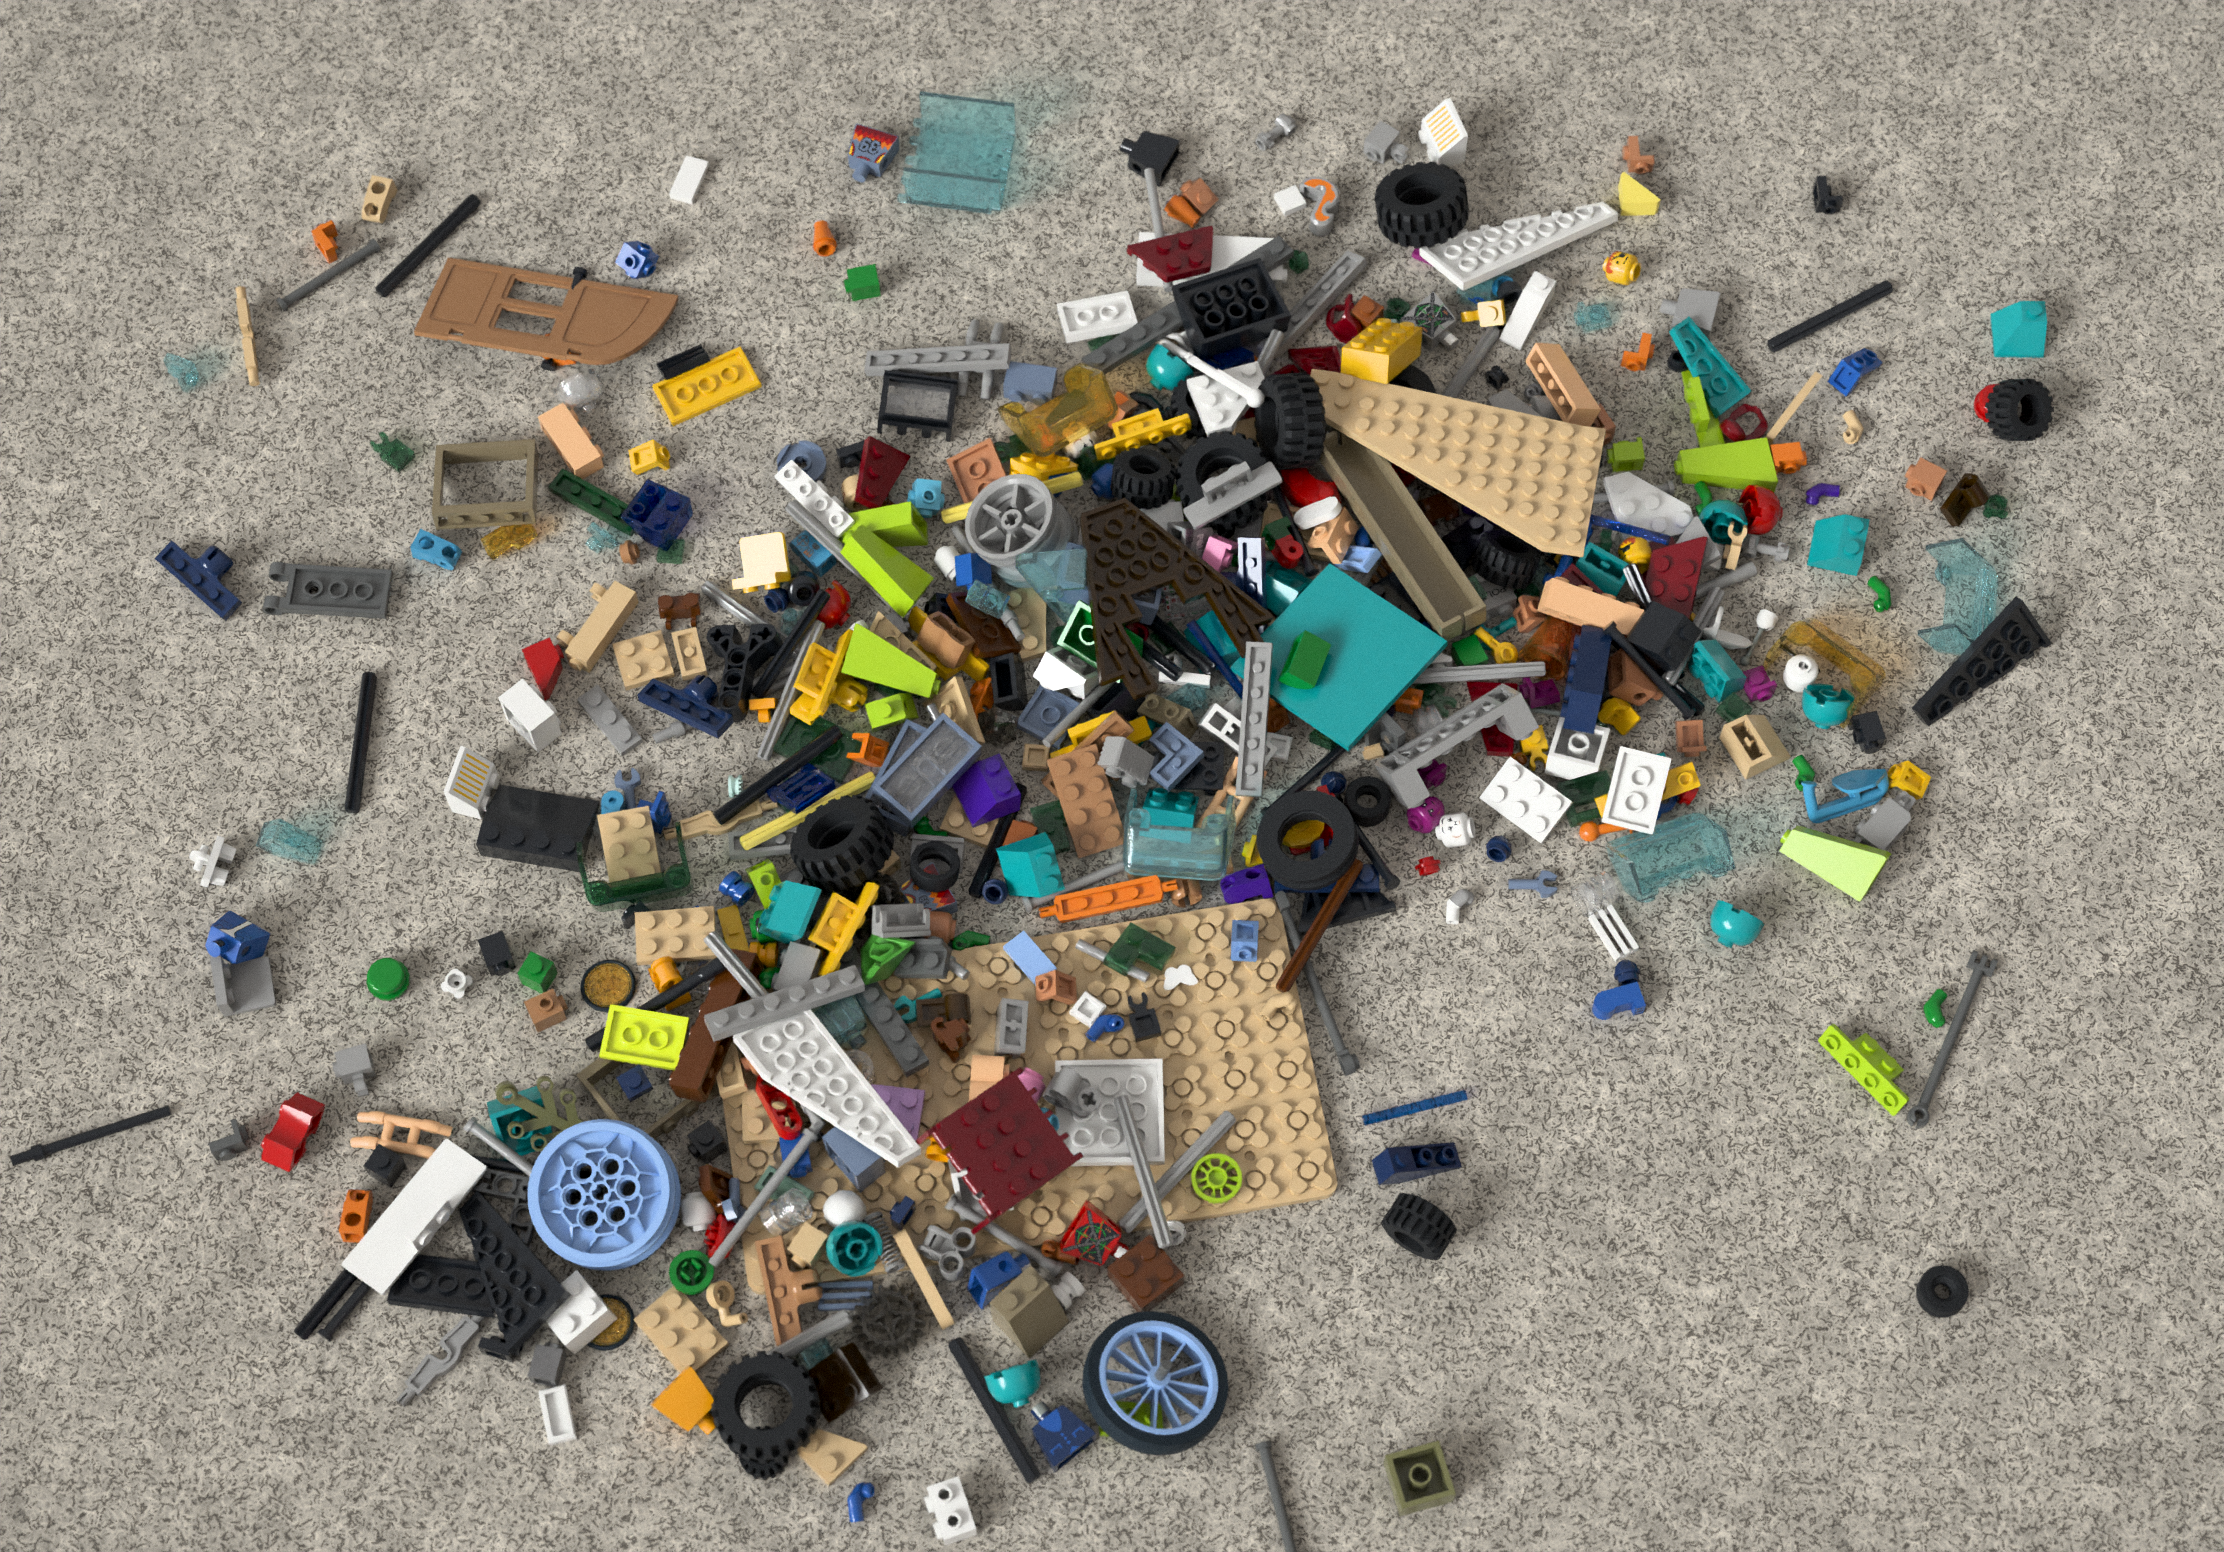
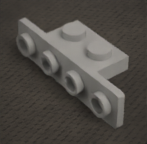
[1183,461,1282,530]

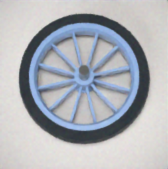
[1082,1311,1228,1455]

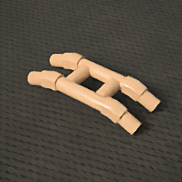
[1194,756,1267,846]
[350,1111,452,1159]

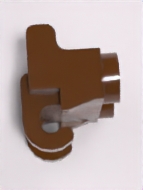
[1417,492,1460,527]
[658,593,701,630]
[931,1017,971,1063]

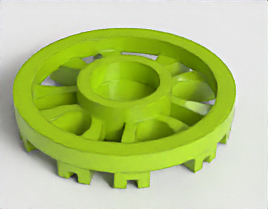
[1191,1153,1242,1204]

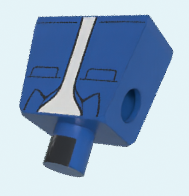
[205,911,270,964]

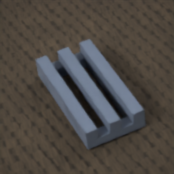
[818,1281,873,1312]

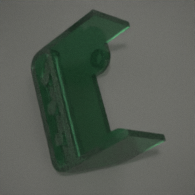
[576,822,693,912]

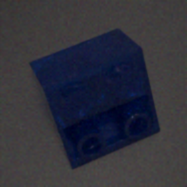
[621,479,693,551]

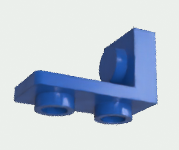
[1827,348,1883,396]
[637,791,672,834]

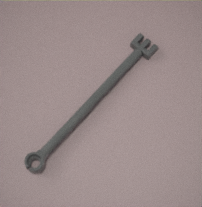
[1275,891,1360,1076]
[1907,950,1998,1129]

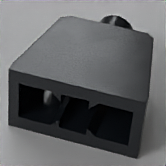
[1120,131,1180,187]

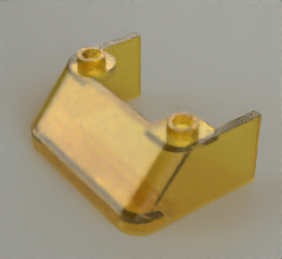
[1763,618,1885,728]

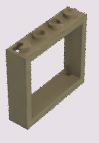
[432,439,538,530]
[576,1010,719,1140]

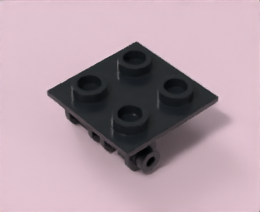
[1173,742,1224,796]

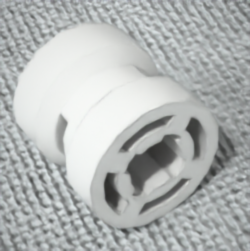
[1051,1272,1085,1310]

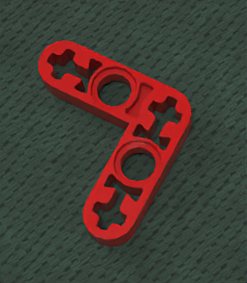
[755,1075,802,1140]

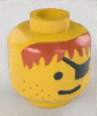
[1603,251,1641,286]
[1618,536,1652,574]

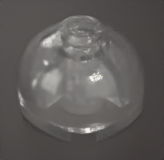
[552,369,603,414]

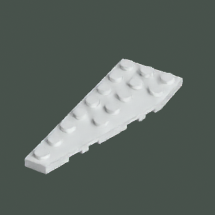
[733,1009,921,1167]

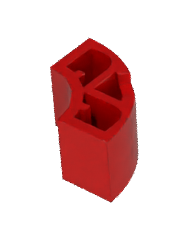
[1280,468,1341,508]
[261,1092,325,1172]

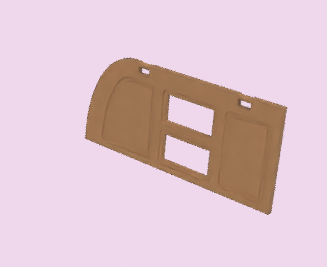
[414,257,679,365]

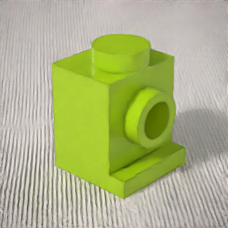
[1606,437,1645,472]

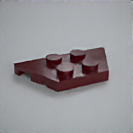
[1126,225,1213,283]
[1645,536,1708,619]

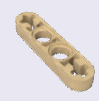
[893,1229,955,1330]

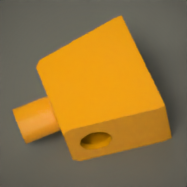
[650,1366,716,1435]

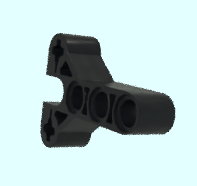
[706,624,783,723]

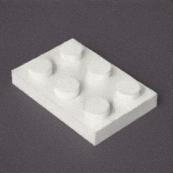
[1057,291,1138,343]
[1601,746,1671,835]
[1479,757,1573,844]

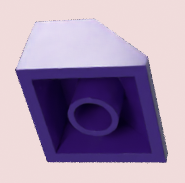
[952,753,1021,828]

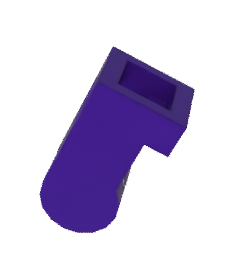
[1220,864,1274,904]

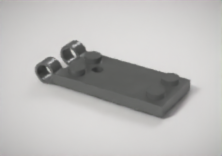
[263,562,393,619]

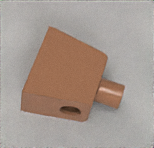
[1608,648,1664,706]

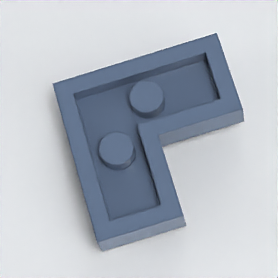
[1149,722,1205,792]

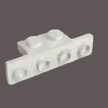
[775,460,855,539]

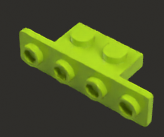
[1681,370,1725,448]
[1818,1024,1909,1116]

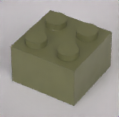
[1383,1440,1456,1517]

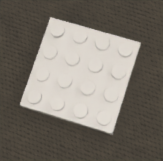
[1055,1059,1165,1166]

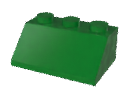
[1057,599,1143,683]

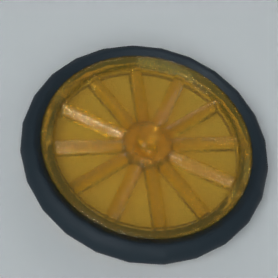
[580,960,636,1012]
[587,1294,635,1351]

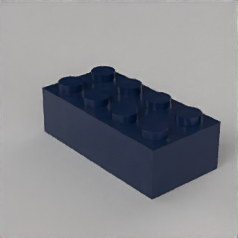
[1560,625,1612,734]

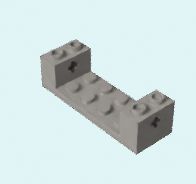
[1374,683,1539,809]

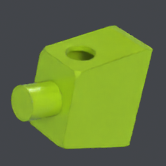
[865,693,919,732]

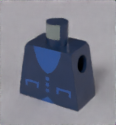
[1031,1401,1096,1473]

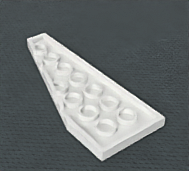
[1420,202,1618,291]

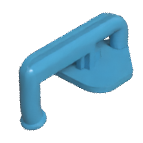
[1801,769,1889,824]

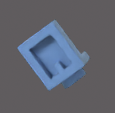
[1231,920,1259,962]

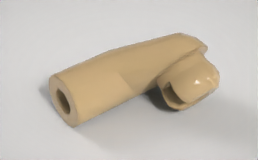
[1259,991,1298,1021]

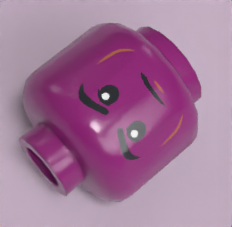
[1406,796,1445,834]

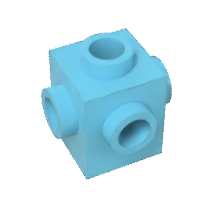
[907,478,945,518]

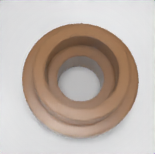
[619,540,640,565]

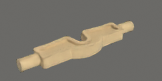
[235,286,260,386]
[663,797,778,841]

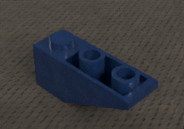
[1372,1142,1462,1185]

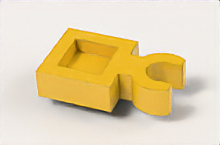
[1518,725,1549,771]

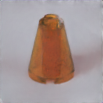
[1517,615,1573,681]

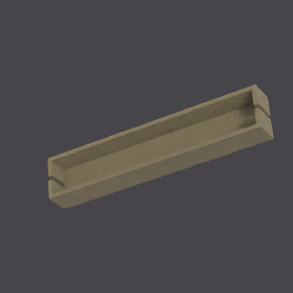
[1319,430,1486,641]

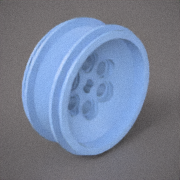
[528,1119,681,1271]

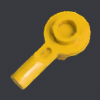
[1474,626,1518,664]

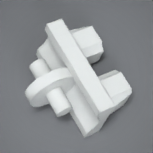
[189,836,236,887]

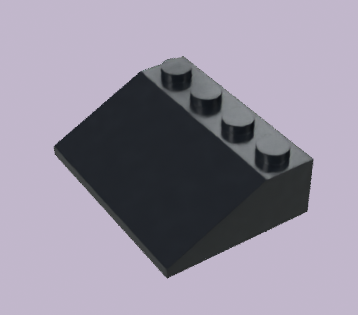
[1171,258,1291,360]
[476,785,600,873]

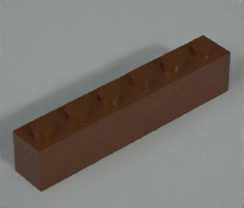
[669,948,764,1103]

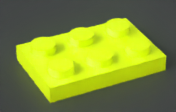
[599,1004,690,1070]

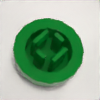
[366,958,410,1001]
[669,1250,714,1295]

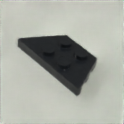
[1298,889,1396,936]

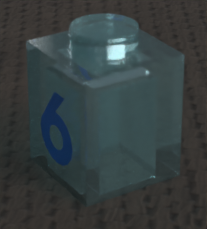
[1456,277,1494,306]

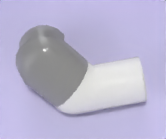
[1446,889,1474,924]

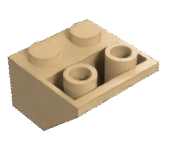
[1720,715,1791,780]

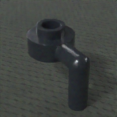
[1495,280,1523,330]

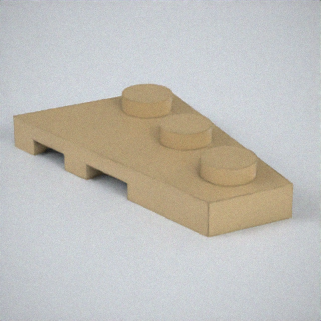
[869,611,937,672]

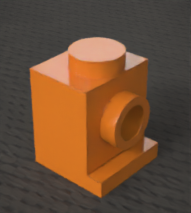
[1770,442,1807,474]

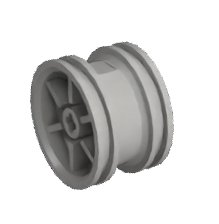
[965,474,1078,588]

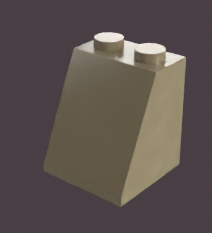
[990,1265,1069,1359]

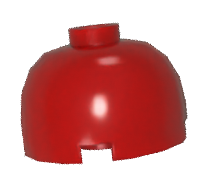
[1739,485,1783,535]
[816,579,851,630]

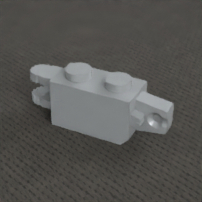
[1854,791,1916,851]
[771,930,823,992]

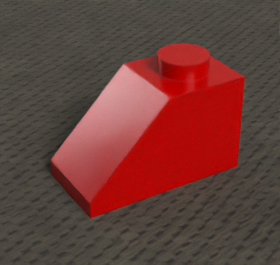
[522,637,564,700]

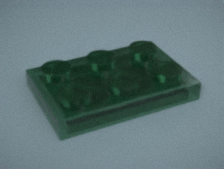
[773,716,863,784]

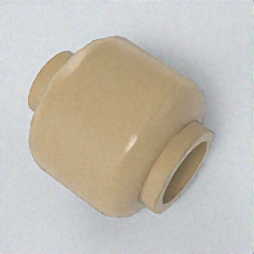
[841,474,868,511]

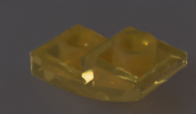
[480,524,538,560]

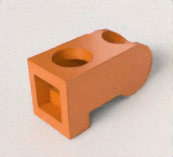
[339,1189,373,1243]

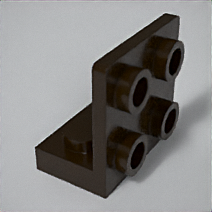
[808,1342,883,1423]

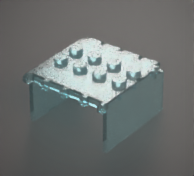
[897,91,1016,214]

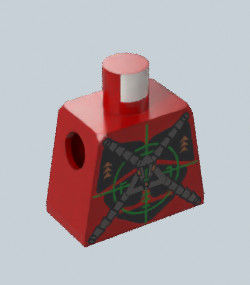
[1059,1200,1129,1266]

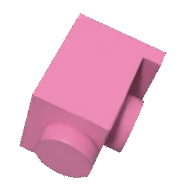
[1202,535,1238,573]

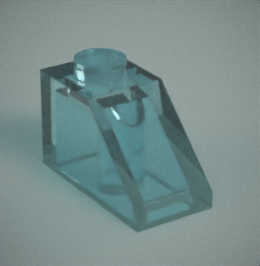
[256,819,322,864]

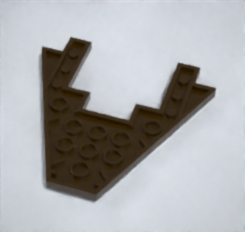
[1079,498,1273,700]

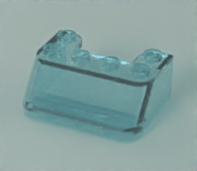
[1606,813,1736,903]

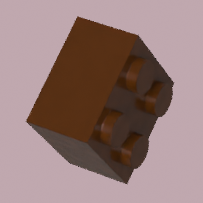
[1107,1234,1184,1312]

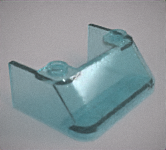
[1918,538,1998,656]
[1015,548,1087,623]
[1123,788,1236,881]

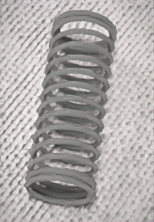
[862,1211,906,1274]

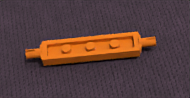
[1039,875,1179,923]

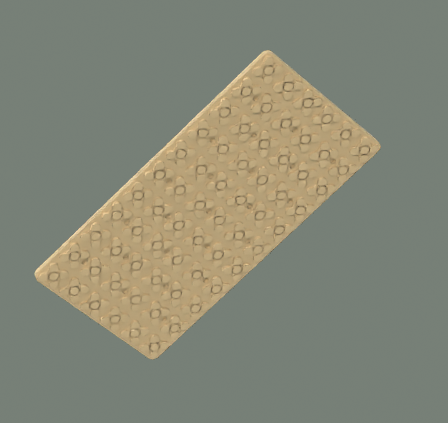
[722,899,1337,1295]

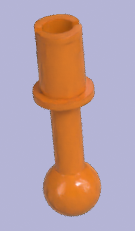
[1579,821,1635,842]

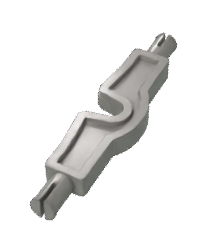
[396,1315,485,1407]

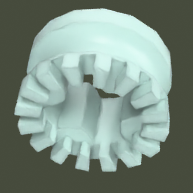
[728,775,743,798]

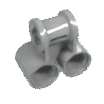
[1043,1067,1101,1116]
[916,1225,977,1282]

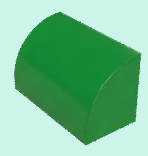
[1278,630,1332,689]

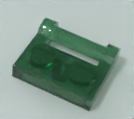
[1557,770,1611,828]

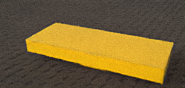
[717,905,749,952]

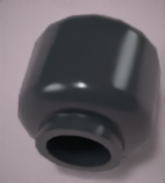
[787,570,820,607]

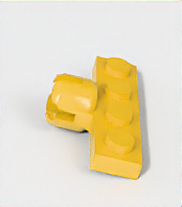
[790,654,868,726]

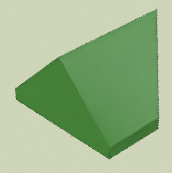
[860,934,915,985]

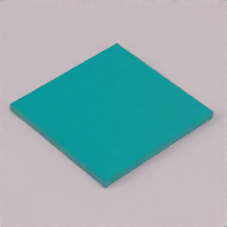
[1231,563,1448,751]

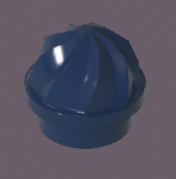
[764,587,790,613]
[1321,771,1347,794]
[1486,835,1512,862]
[982,879,1008,905]
[1614,960,1640,986]

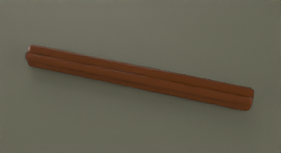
[1276,858,1363,993]

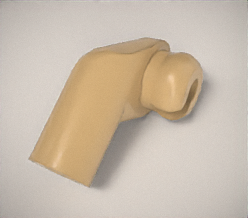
[1843,410,1864,444]

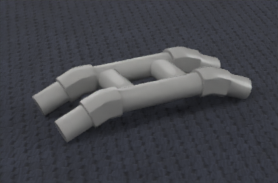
[956,319,1004,400]

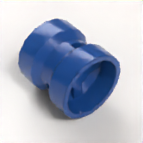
[719,871,755,907]

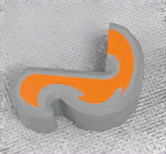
[1299,177,1340,236]

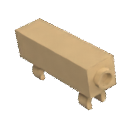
[556,581,639,673]

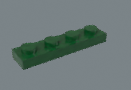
[548,468,645,537]

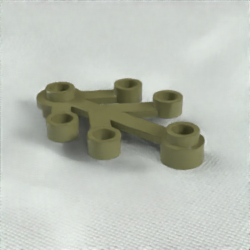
[495,1076,585,1152]

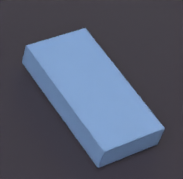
[1333,545,1382,573]
[1003,931,1057,985]

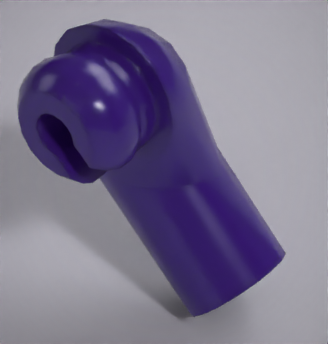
[1805,483,1840,505]

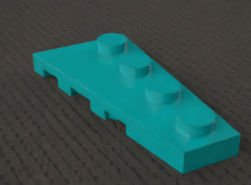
[1669,316,1751,419]

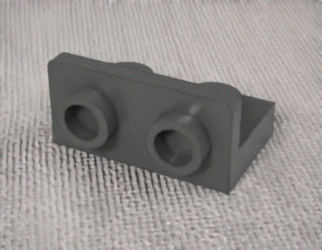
[1365,712,1406,754]
[894,936,952,979]

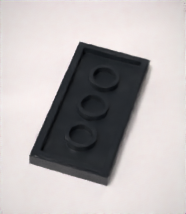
[387,1254,496,1318]

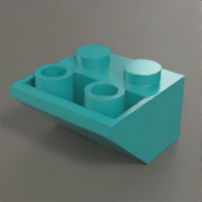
[1575,542,1629,597]
[1688,640,1747,703]
[1139,787,1199,843]

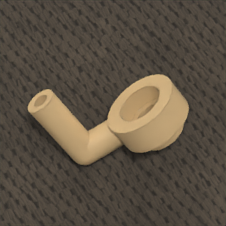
[706,1280,748,1327]

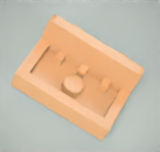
[1308,507,1359,564]

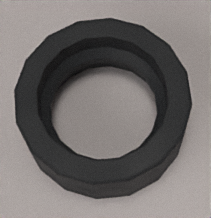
[910,841,960,892]

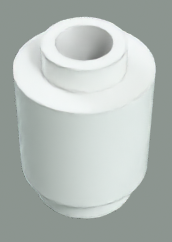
[934,546,960,583]

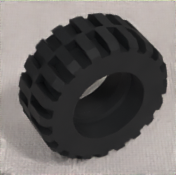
[1375,162,1469,249]
[1254,373,1326,470]
[1175,431,1273,531]
[790,795,894,893]
[711,1351,821,1464]

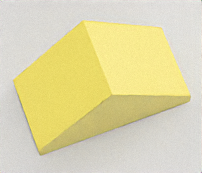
[1618,172,1661,216]

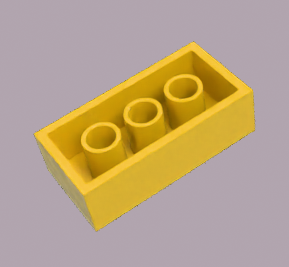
[1341,318,1423,384]

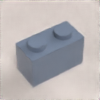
[1003,361,1057,406]

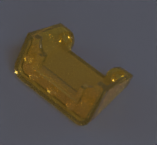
[997,362,1118,457]

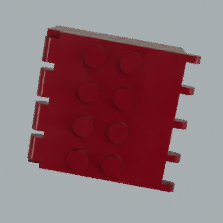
[916,1067,1084,1235]

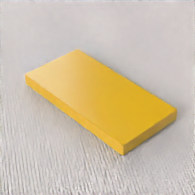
[652,346,762,426]

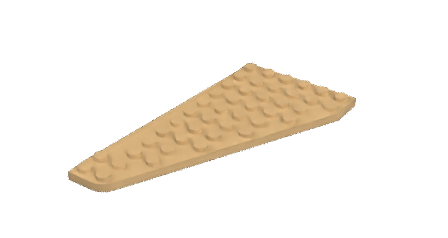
[1310,369,1606,557]

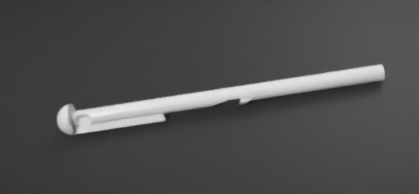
[1155,338,1265,408]

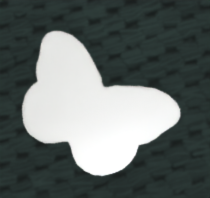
[1164,965,1198,990]

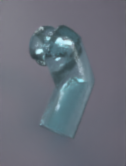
[780,608,806,645]

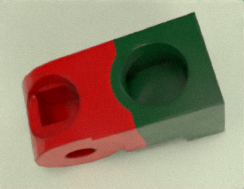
[1261,516,1303,569]

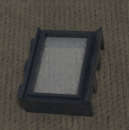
[877,370,958,442]

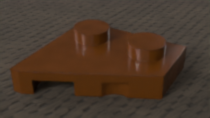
[698,1164,734,1220]

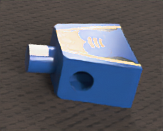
[967,1251,1031,1310]

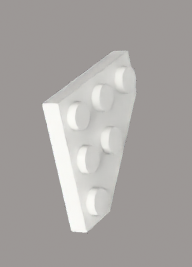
[1187,361,1265,437]
[1603,472,1694,542]

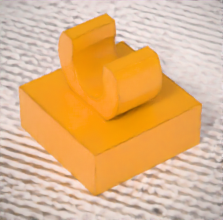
[749,698,778,723]

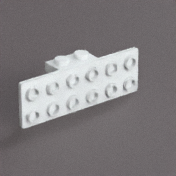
[342,1139,487,1295]

